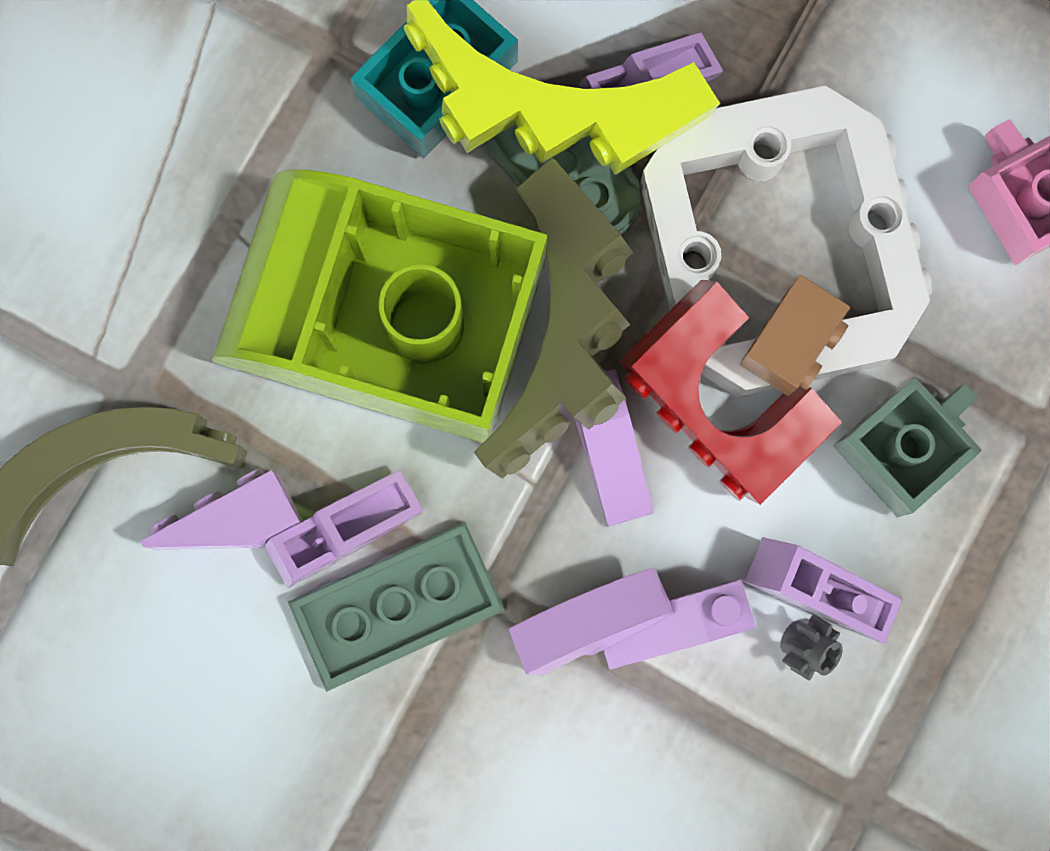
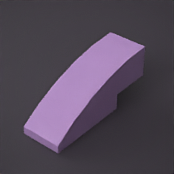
[577,32,723,89]
[265,469,424,589]
[508,568,675,676]

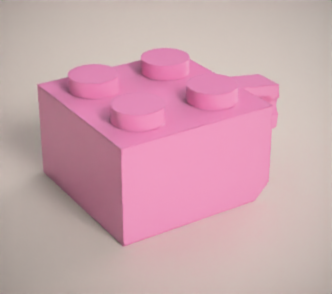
[968,119,1050,266]

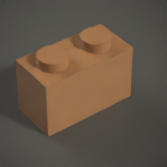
[739,274,850,396]

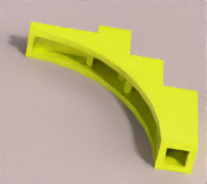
[404,0,720,175]

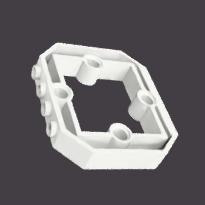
[639,85,932,397]

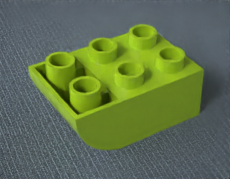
[212,169,548,443]

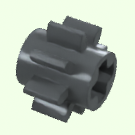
[780,615,843,680]

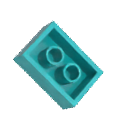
[350,0,518,159]

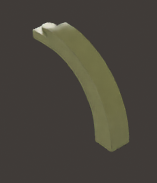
[0,407,247,566]

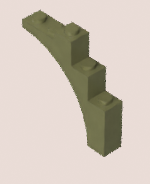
[474,157,634,479]

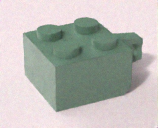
[833,377,982,518]

